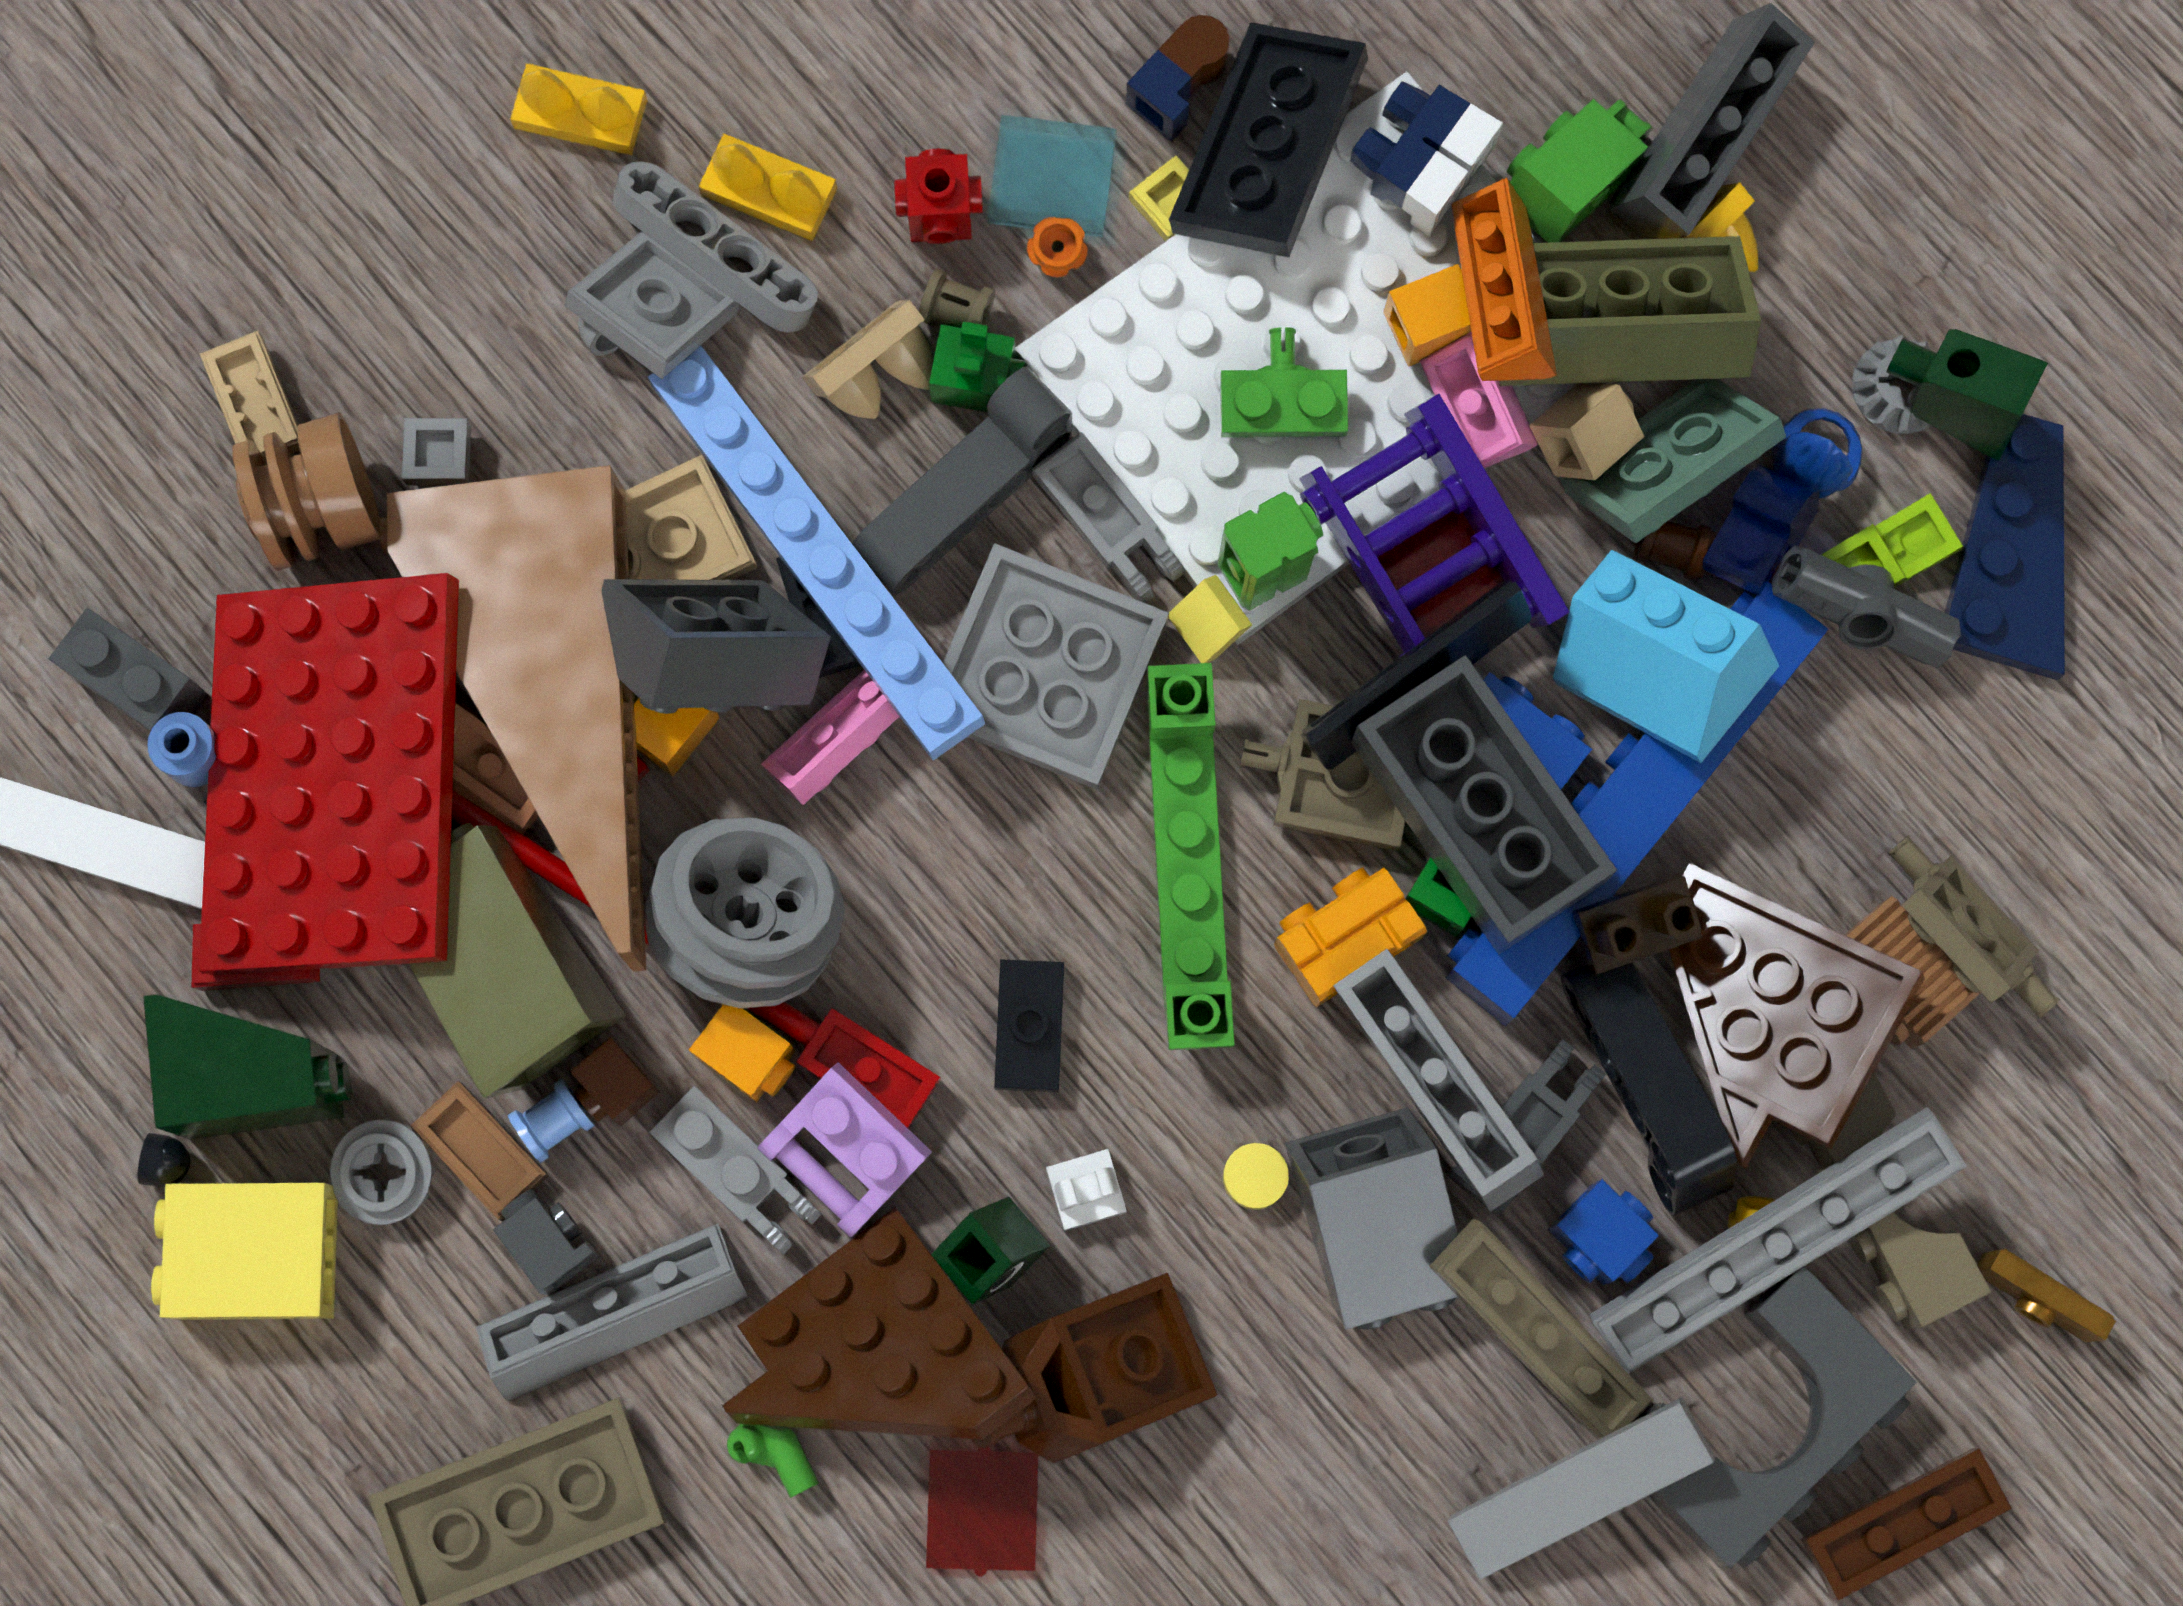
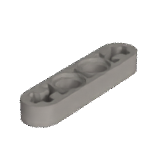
[613,162,818,332]

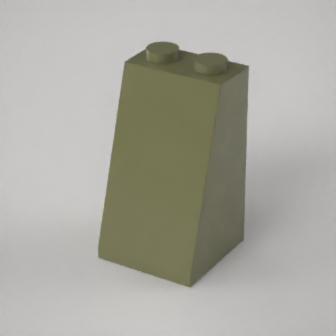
[409,823,626,1099]

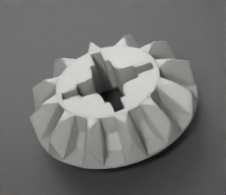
[1852,334,1931,434]
[330,1119,436,1225]

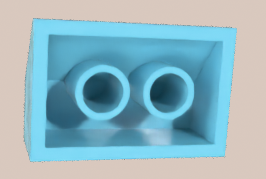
[1553,550,1779,763]

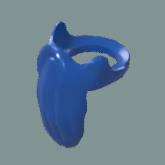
[1771,408,1863,499]

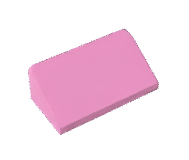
[1420,332,1538,468]

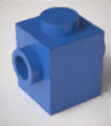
[1548,1179,1659,1285]

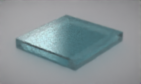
[987,115,1116,237]

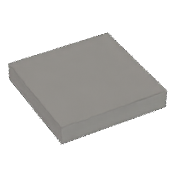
[564,231,740,379]

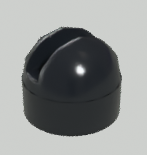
[137,1133,190,1187]

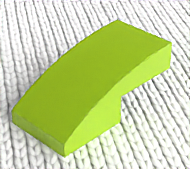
[1821,493,1964,588]

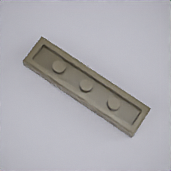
[1429,1218,1654,1440]

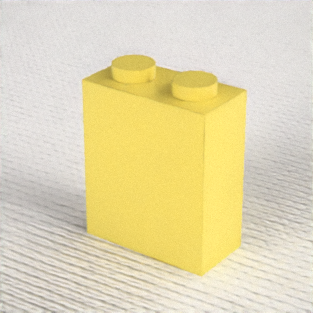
[151,1183,338,1320]

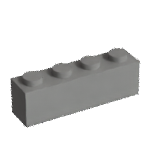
[1333,949,1544,1212]

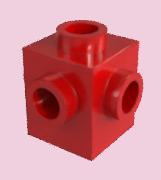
[894,148,983,244]

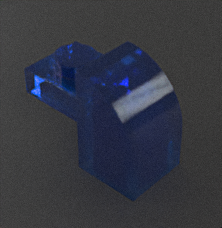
[1703,465,1820,596]

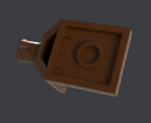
[971,1272,1218,1464]

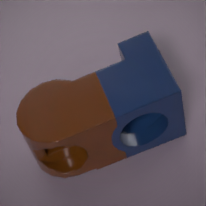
[1126,15,1230,142]

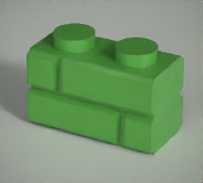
[1217,491,1323,611]

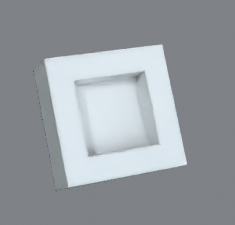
[1046,1149,1127,1231]

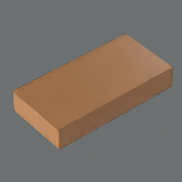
[411,1081,549,1221]

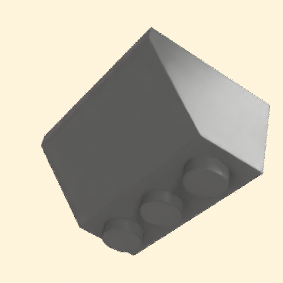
[601,579,831,714]

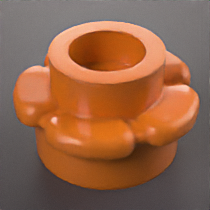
[1027,217,1088,277]

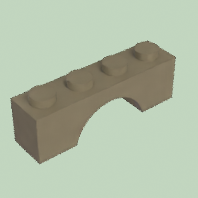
[1789,1072,1992,1330]

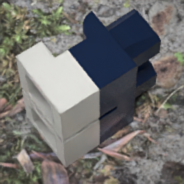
[1350,81,1503,237]

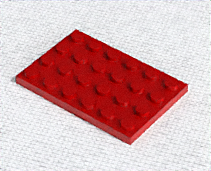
[199,573,459,975]

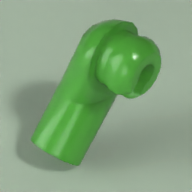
[727,1424,819,1498]

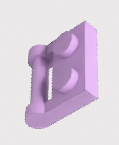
[757,1062,932,1238]

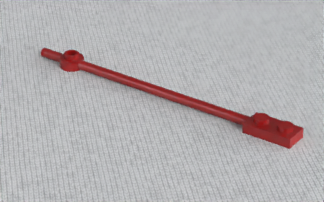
[452,790,941,1129]

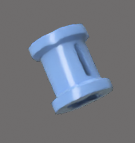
[508,1078,595,1163]

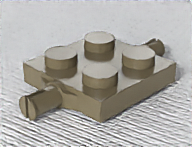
[1240,699,1405,851]
[1887,835,2060,1018]

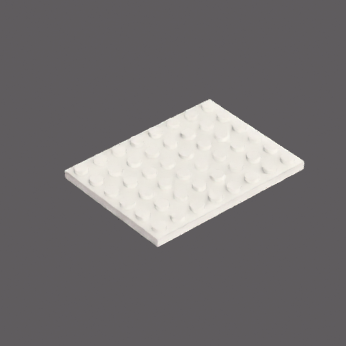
[1015,71,1577,645]

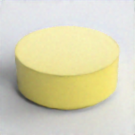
[1223,1143,1289,1210]

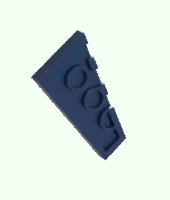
[1945,414,2065,680]

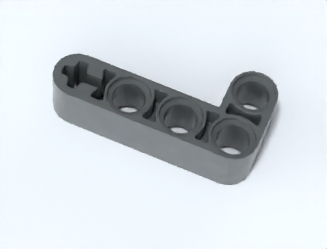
[853,367,1072,595]

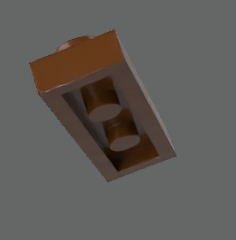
[1801,1448,2012,1601]

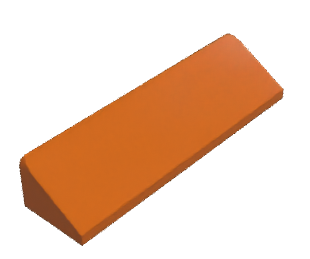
[1451,178,1557,381]

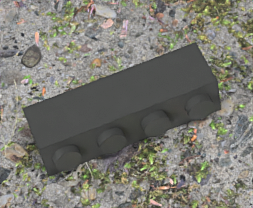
[1608,3,1815,239]

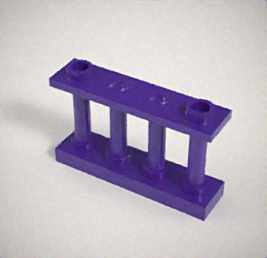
[1299,394,1570,658]

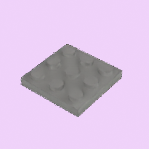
[943,543,1169,789]

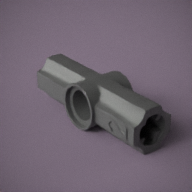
[1772,545,1961,668]

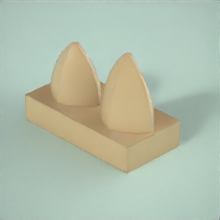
[802,300,933,419]

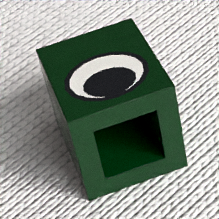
[931,1196,1051,1305]

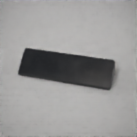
[1300,581,1531,770]

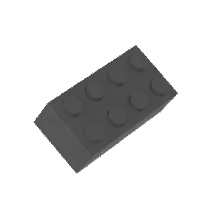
[1351,655,1617,955]

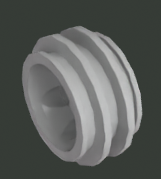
[644,817,845,1008]

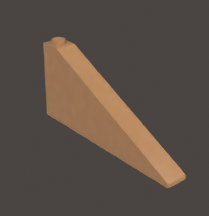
[379,465,646,972]

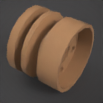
[232,412,381,571]

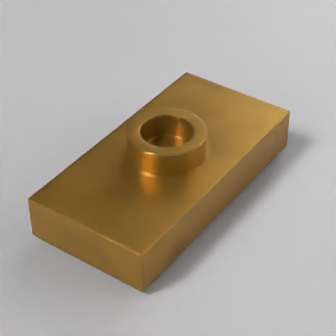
[1977,1249,2116,1342]

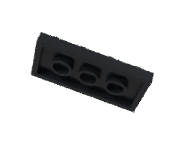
[1169,22,1368,257]

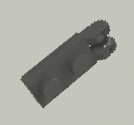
[1447,1039,1606,1217]

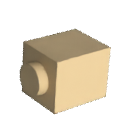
[1529,383,1645,480]

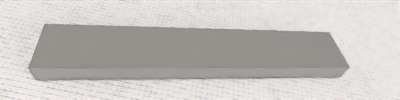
[1589,1107,1967,1373]

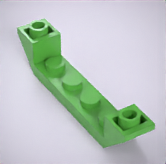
[1148,663,1235,1050]

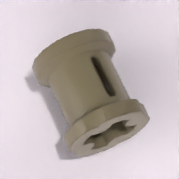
[919,268,995,328]

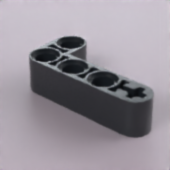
[1561,962,1737,1216]

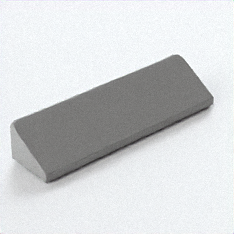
[476,1223,747,1401]

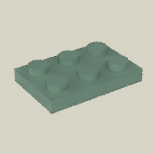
[1559,379,1786,543]

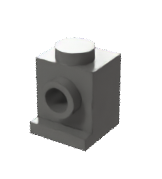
[493,1189,602,1296]

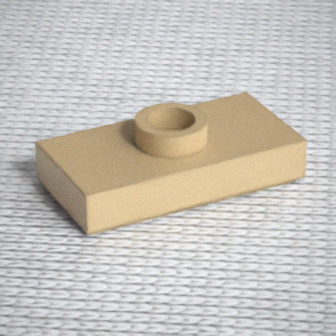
[200,331,299,464]

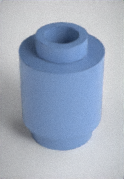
[147,712,216,787]

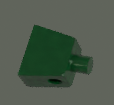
[1886,329,2048,461]

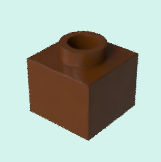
[570,1037,660,1126]

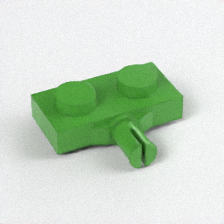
[1220,327,1348,437]

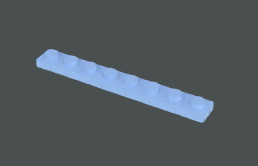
[648,346,985,761]

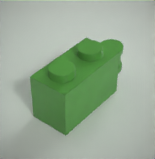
[1506,99,1653,243]

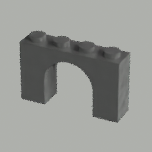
[1635,1266,1917,1569]

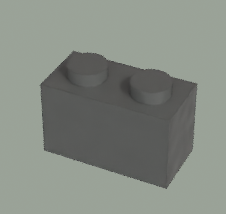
[48,608,209,732]

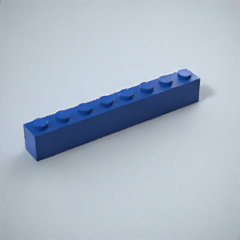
[1446,582,1829,1027]

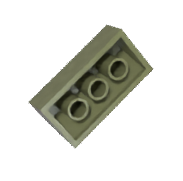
[1499,236,1761,386]

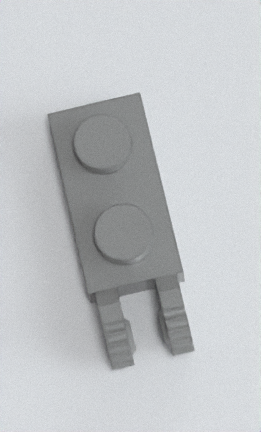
[1032,432,1185,603]
[649,1085,822,1255]

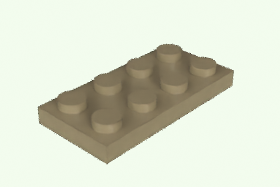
[368,1397,667,1606]

